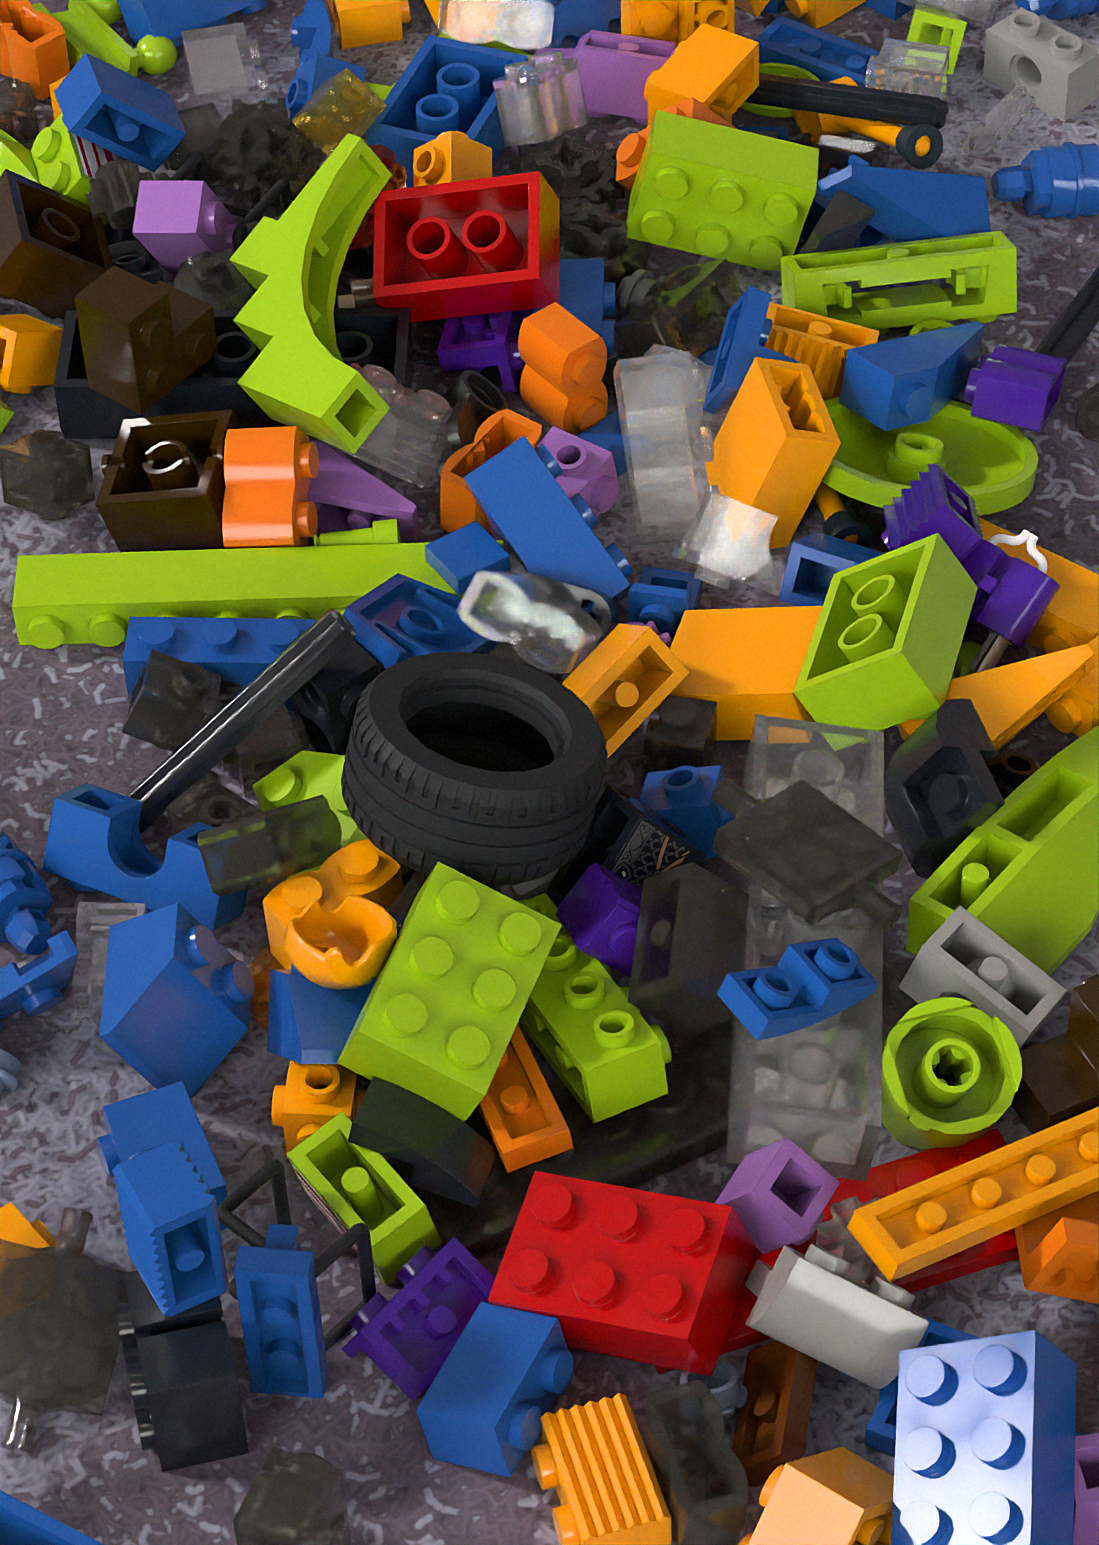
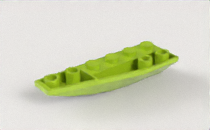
[906,725,1099,976]

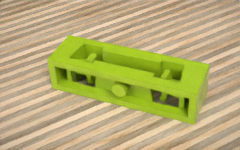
[781,231,1017,336]

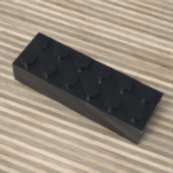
[54,308,414,439]

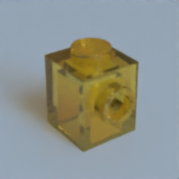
[291,68,387,157]

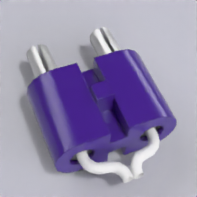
[960,530,1060,673]

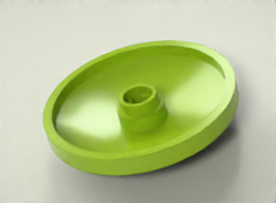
[821,396,1038,516]

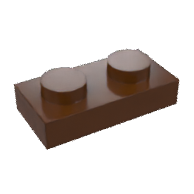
[727,1340,818,1487]

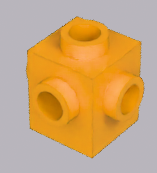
[271,1060,367,1159]

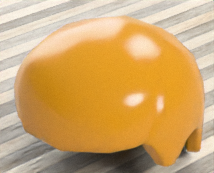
[284,895,397,990]

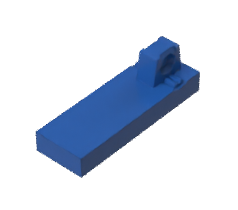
[234,1223,328,1399]

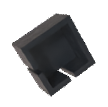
[114,1270,249,1472]

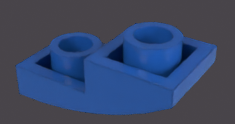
[291,0,333,66]
[717,938,879,1041]

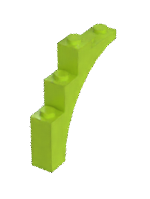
[229,133,392,455]

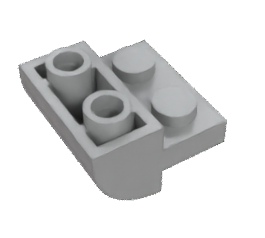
[745,1243,930,1389]

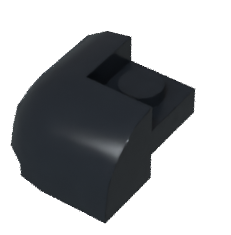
[882,698,1005,879]

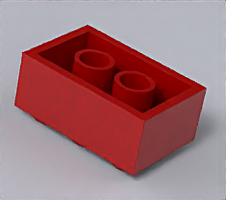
[373,171,560,323]
[488,1171,756,1377]

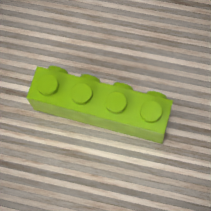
[517,893,672,1123]

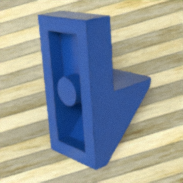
[702,286,799,414]

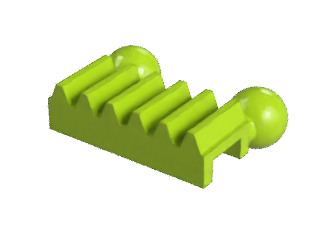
[32,0,177,77]

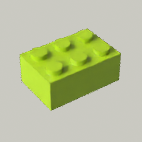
[625,110,819,271]
[793,533,978,747]
[337,861,561,1122]

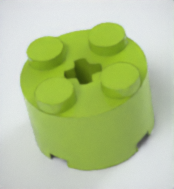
[868,997,1022,1151]

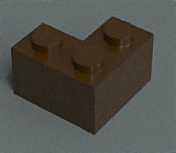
[74,265,218,414]
[1011,974,1099,1134]

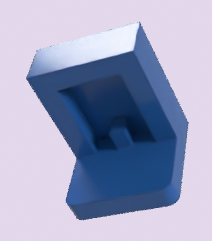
[628,566,703,640]

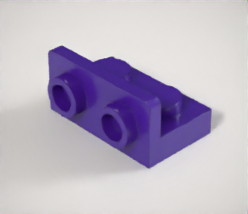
[437,309,534,393]
[341,1237,495,1401]

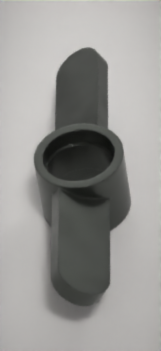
[433,365,508,452]

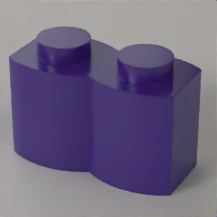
[964,343,1067,433]

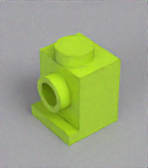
[901,4,967,75]

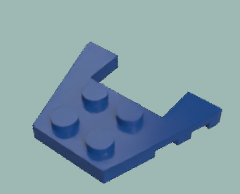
[343,573,578,678]

